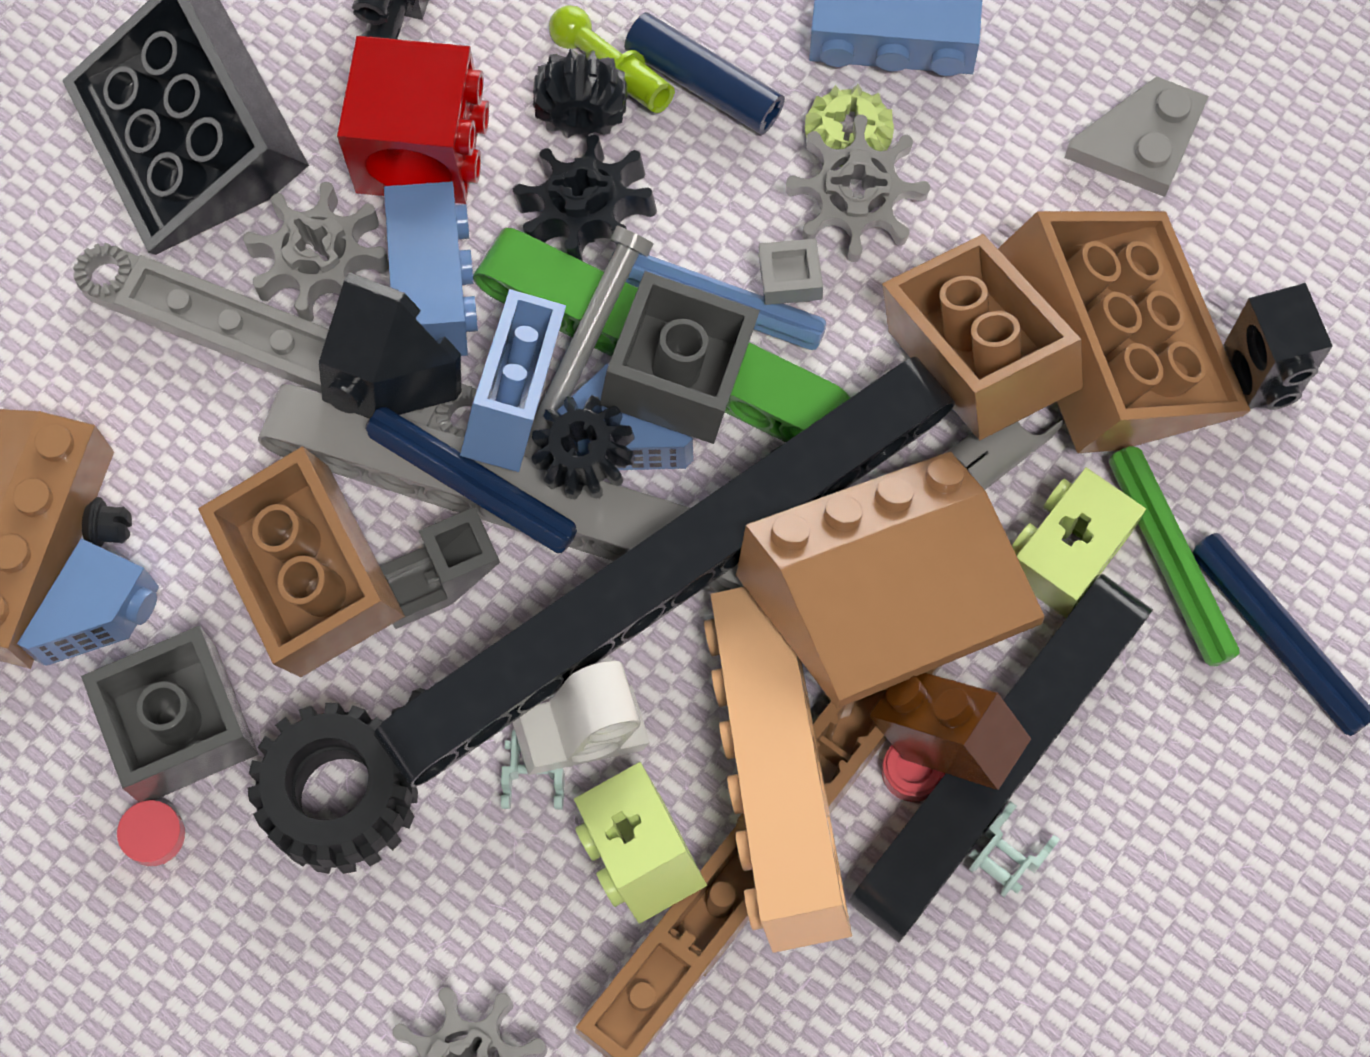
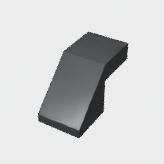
[380,506,500,629]

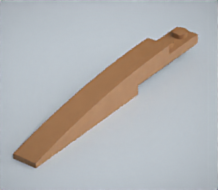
[575,666,942,1057]

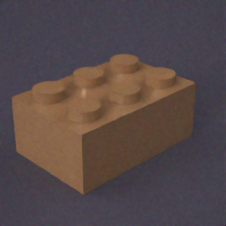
[882,234,1083,441]
[198,446,405,677]

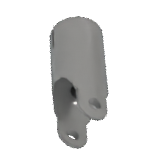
[945,419,1065,490]

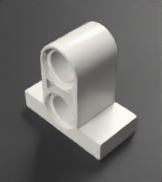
[513,661,650,775]

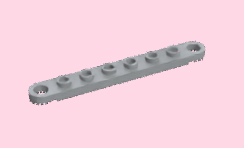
[73,243,477,437]

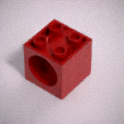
[337,36,489,204]

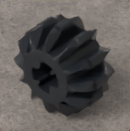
[533,48,627,139]
[532,395,635,500]

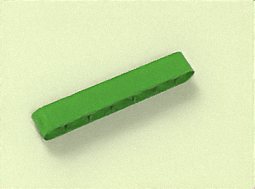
[473,228,851,442]

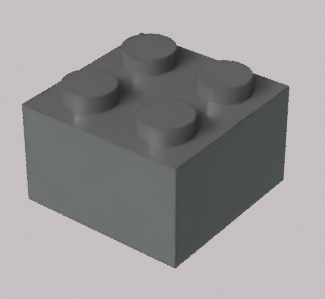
[600,271,760,444]
[81,626,259,803]

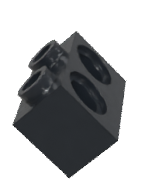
[1223,283,1333,410]

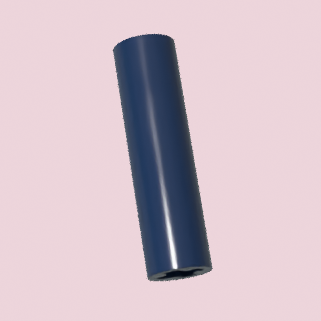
[624,12,785,135]

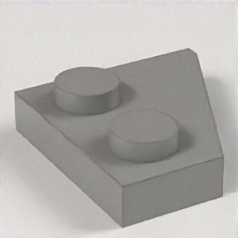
[1064,76,1209,197]

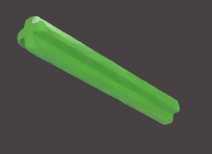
[1109,446,1240,667]

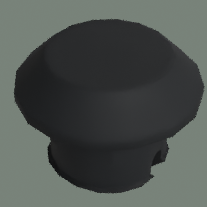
[82,497,132,547]

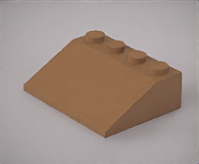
[998,211,1251,454]
[0,409,114,669]
[736,451,1045,709]

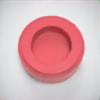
[882,745,945,802]
[117,800,185,866]

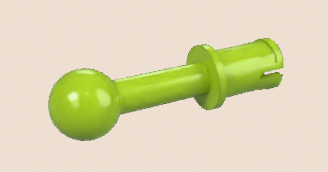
[549,5,675,113]

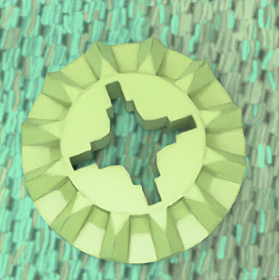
[805,84,894,167]

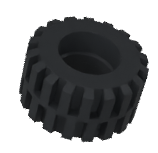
[247,703,418,874]

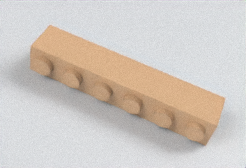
[704,587,852,953]

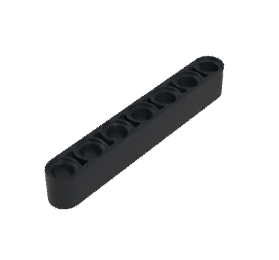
[847,574,1153,943]

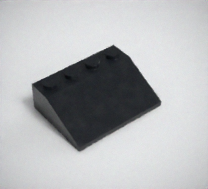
[62,0,309,255]

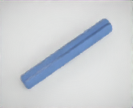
[610,250,826,350]

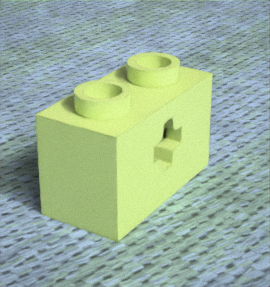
[1012,467,1146,618]
[574,762,707,924]

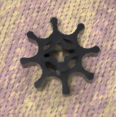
[513,135,657,261]

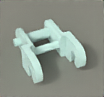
[501,730,565,810]
[969,801,1060,897]

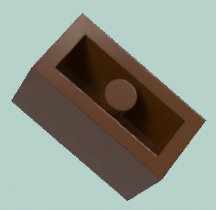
[869,673,1031,790]

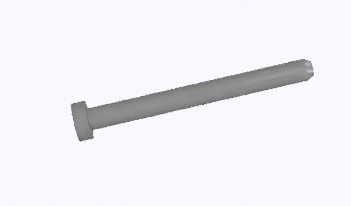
[524,225,654,459]

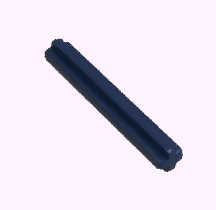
[365,407,577,553]
[1192,533,1370,736]

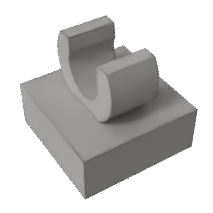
[758,238,823,305]

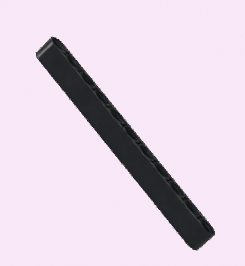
[374,356,955,787]

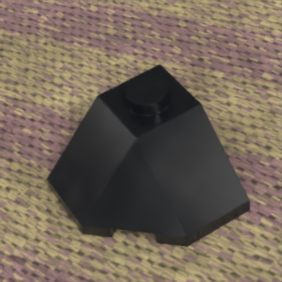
[319,273,462,419]

